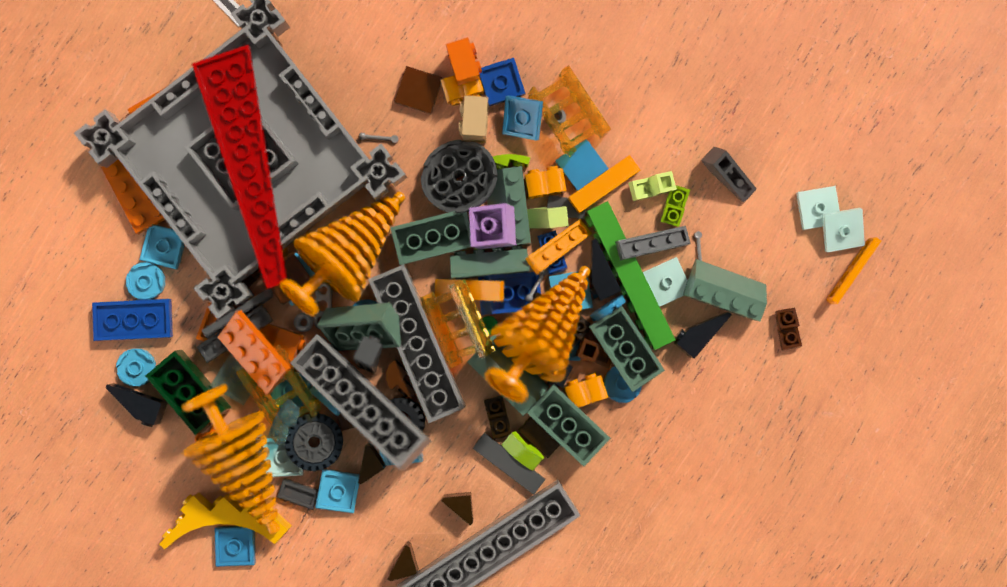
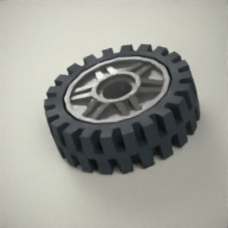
[285,413,343,471]

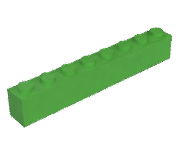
[585,201,675,350]

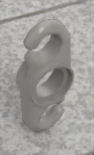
[313,282,333,329]

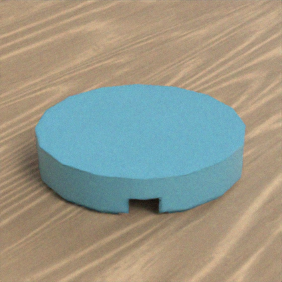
[126,262,165,300]
[116,348,156,386]

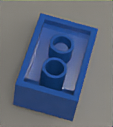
[478,272,541,315]

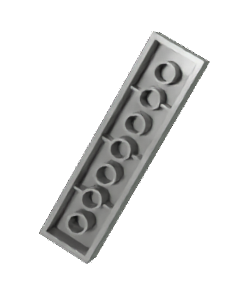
[368,264,466,423]
[291,334,432,471]

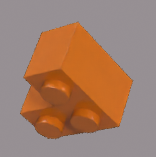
[446,37,482,86]

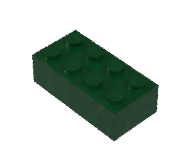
[145,350,232,435]

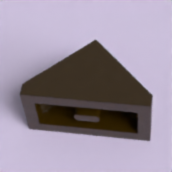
[358,443,386,484]
[441,492,474,526]
[387,541,419,581]

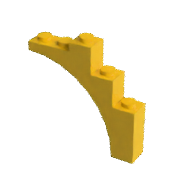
[159,492,292,549]

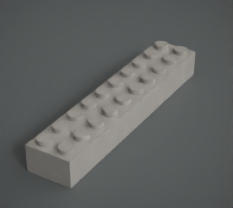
[397,479,580,587]

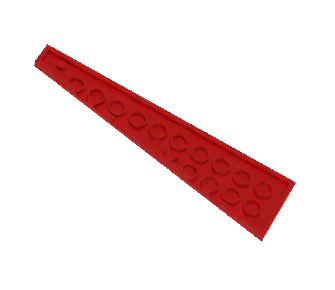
[191,45,287,289]

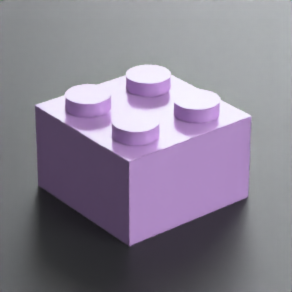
[469,203,516,249]

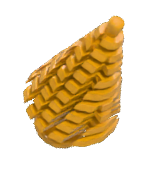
[280,191,405,317]
[484,266,591,403]
[181,383,280,534]

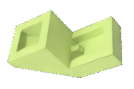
[628,171,677,201]
[527,206,569,228]

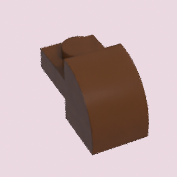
[575,338,612,368]
[386,359,416,398]

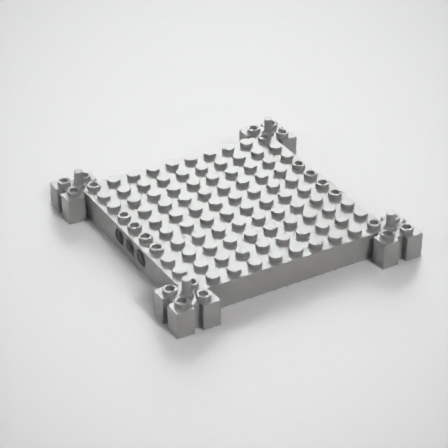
[74,0,407,319]

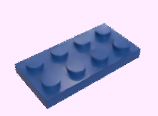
[92,299,173,341]

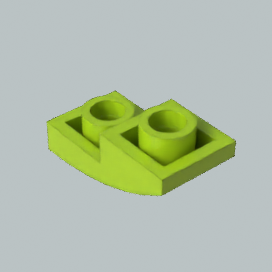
[493,154,531,170]
[661,185,690,227]
[502,431,545,471]

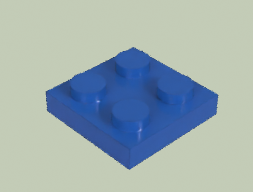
[479,58,526,106]

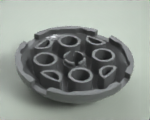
[421,140,497,213]

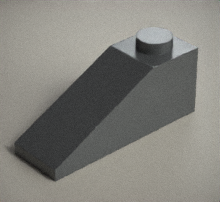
[701,147,757,203]
[354,336,383,374]

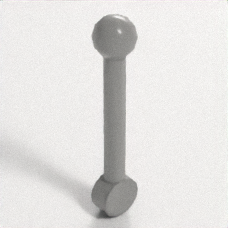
[359,133,399,143]
[694,231,702,261]
[525,268,548,302]

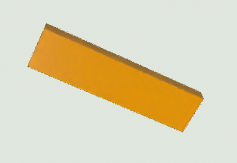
[568,155,641,214]
[525,219,592,274]
[826,237,881,304]
[435,279,504,301]

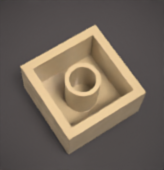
[459,95,489,143]

